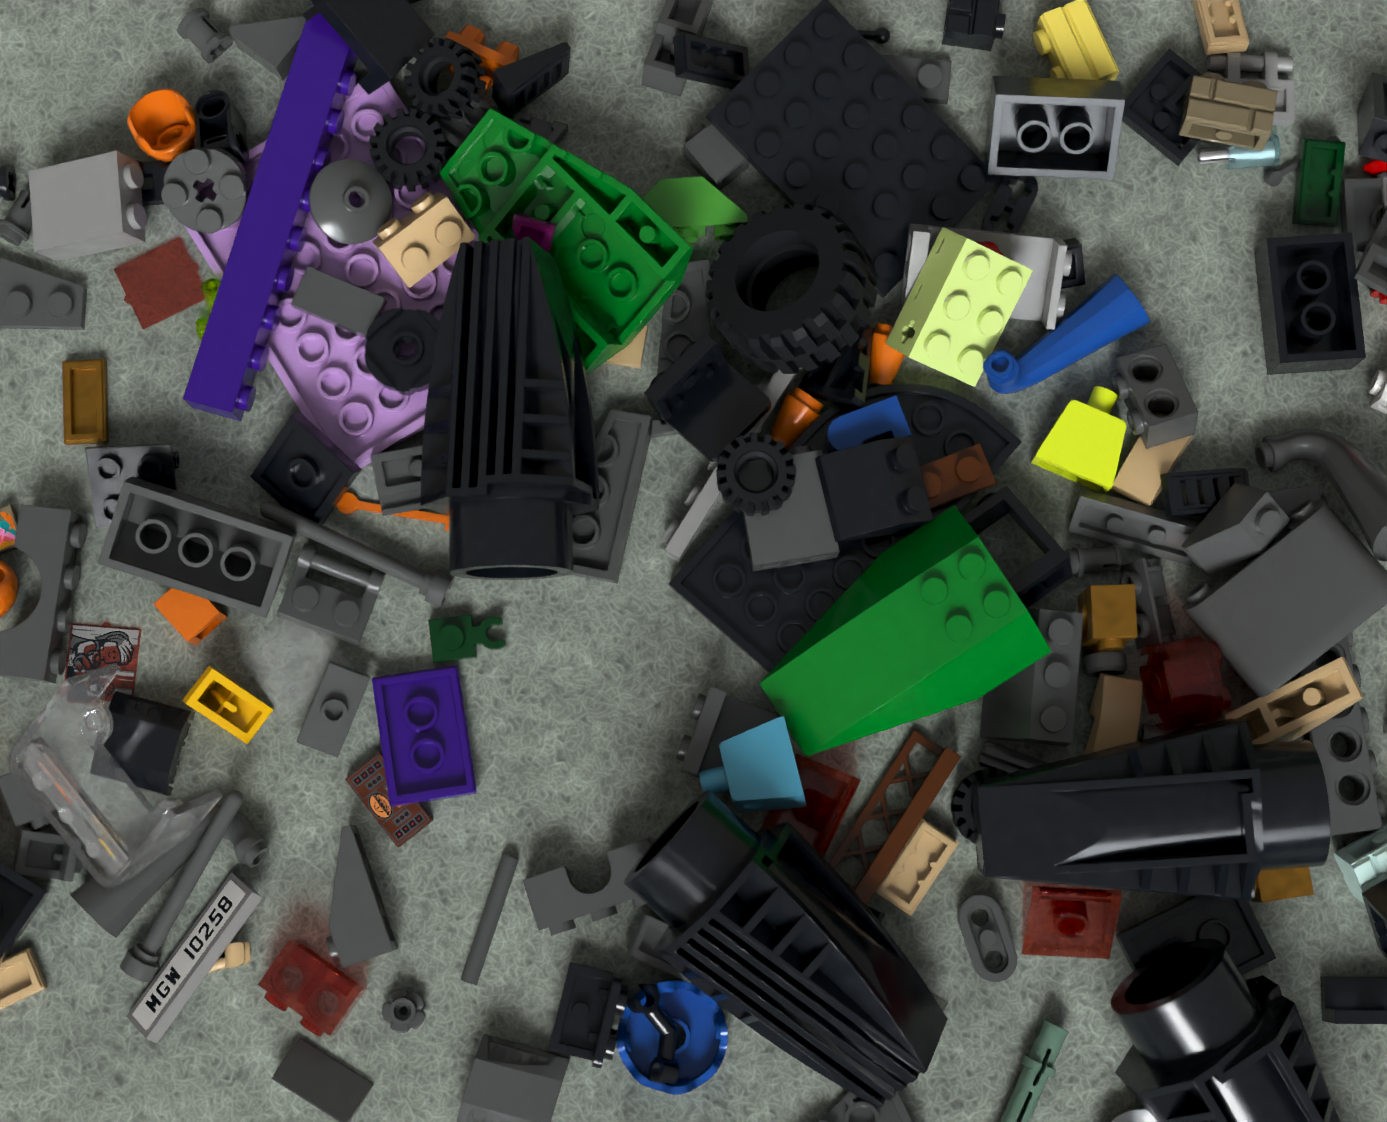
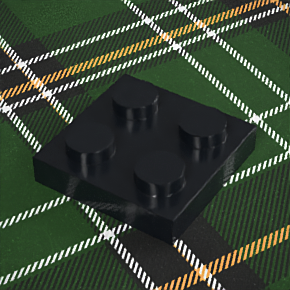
[250,412,362,525]

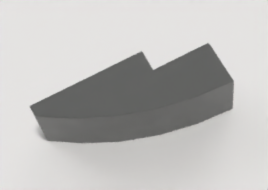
[642,0,714,97]

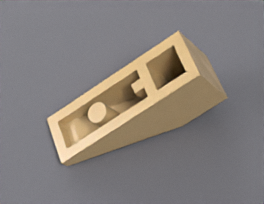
[1225,657,1364,745]

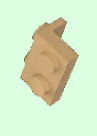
[372,192,476,288]

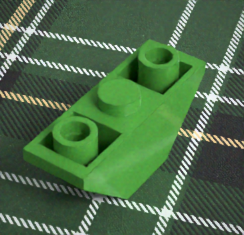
[643,176,748,244]

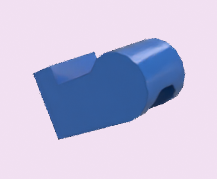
[826,396,912,453]

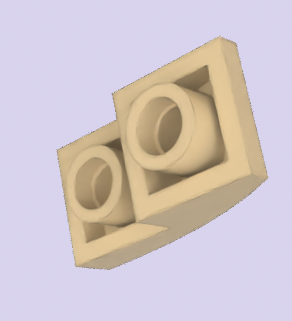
[1111,413,1193,507]
[1084,672,1143,754]

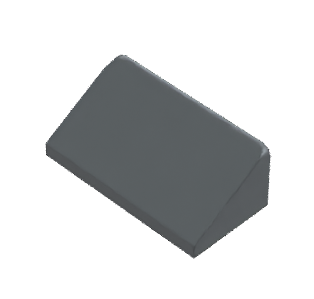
[272,1038,374,1122]

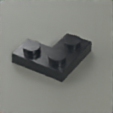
[1122,48,1202,166]

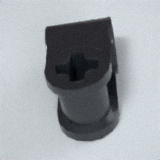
[194,89,249,163]

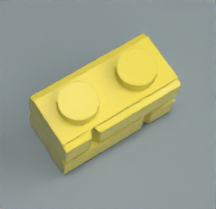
[1033,0,1119,81]

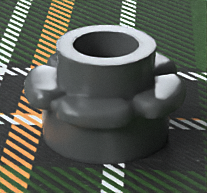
[382,989,425,1033]

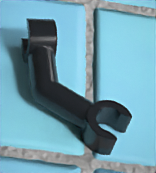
[626,984,679,1084]

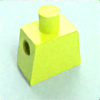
[1031,386,1127,494]

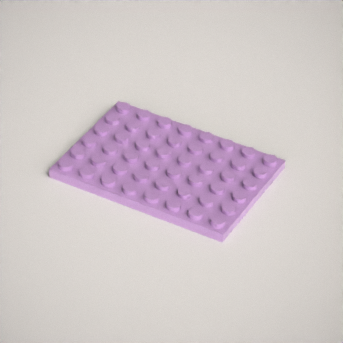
[185,81,479,468]

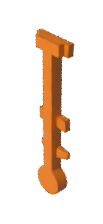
[337,492,449,531]

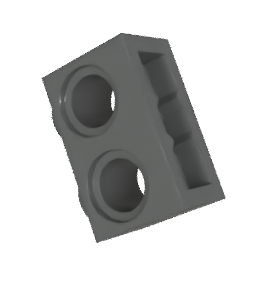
[1111,344,1198,449]

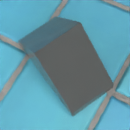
[229,16,306,81]

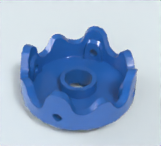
[617,980,728,1095]

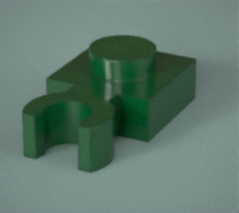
[428,614,506,663]

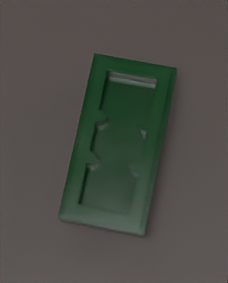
[1292,138,1346,227]

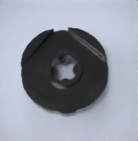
[364,308,440,395]

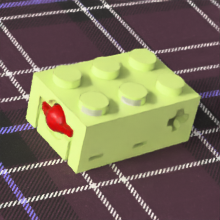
[885,227,1033,387]

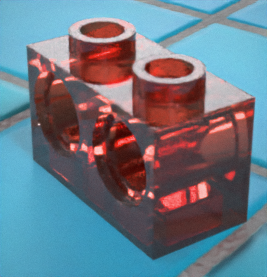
[258,939,367,1037]

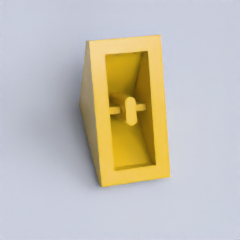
[182,665,273,744]

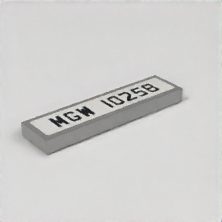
[127,872,263,1043]

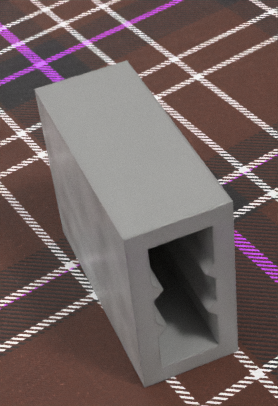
[28,150,147,260]

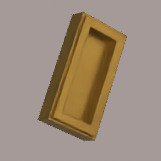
[62,359,109,446]

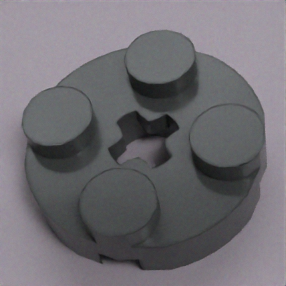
[161,146,250,234]

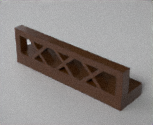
[829,730,961,905]

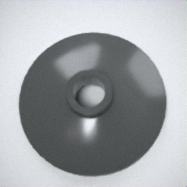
[309,159,392,244]

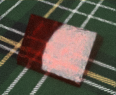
[760,754,861,857]
[1022,886,1122,959]

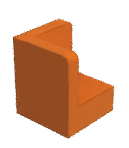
[153,588,228,645]

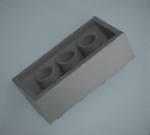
[98,476,297,618]

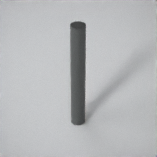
[460,854,519,985]

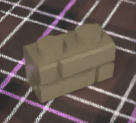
[1178,73,1278,151]

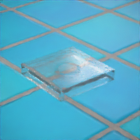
[237,619,358,723]

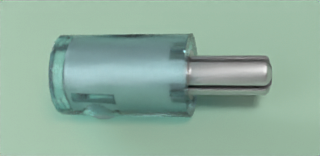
[1197,134,1280,170]

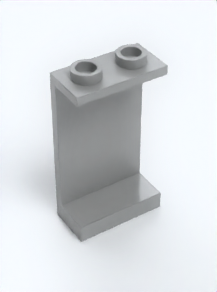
[899,223,1072,330]

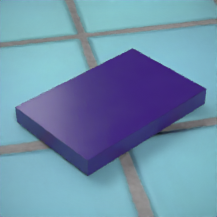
[372,665,477,807]

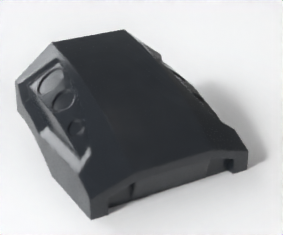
[90,691,195,796]

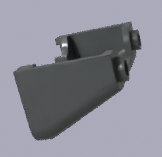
[1181,499,1387,697]

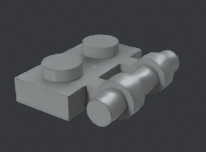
[1207,51,1295,126]

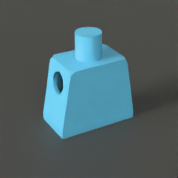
[699,716,807,812]

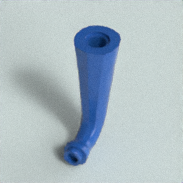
[983,273,1150,394]

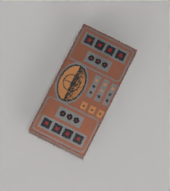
[345,752,433,848]

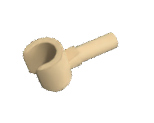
[208,942,251,973]

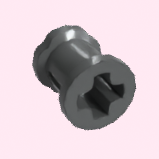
[177,7,233,64]

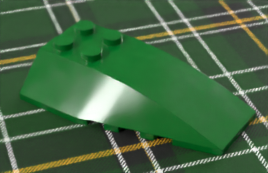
[439,108,694,375]
[759,505,1052,757]

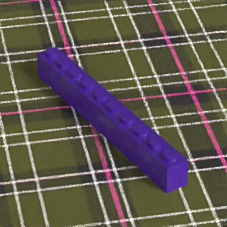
[183,3,358,421]

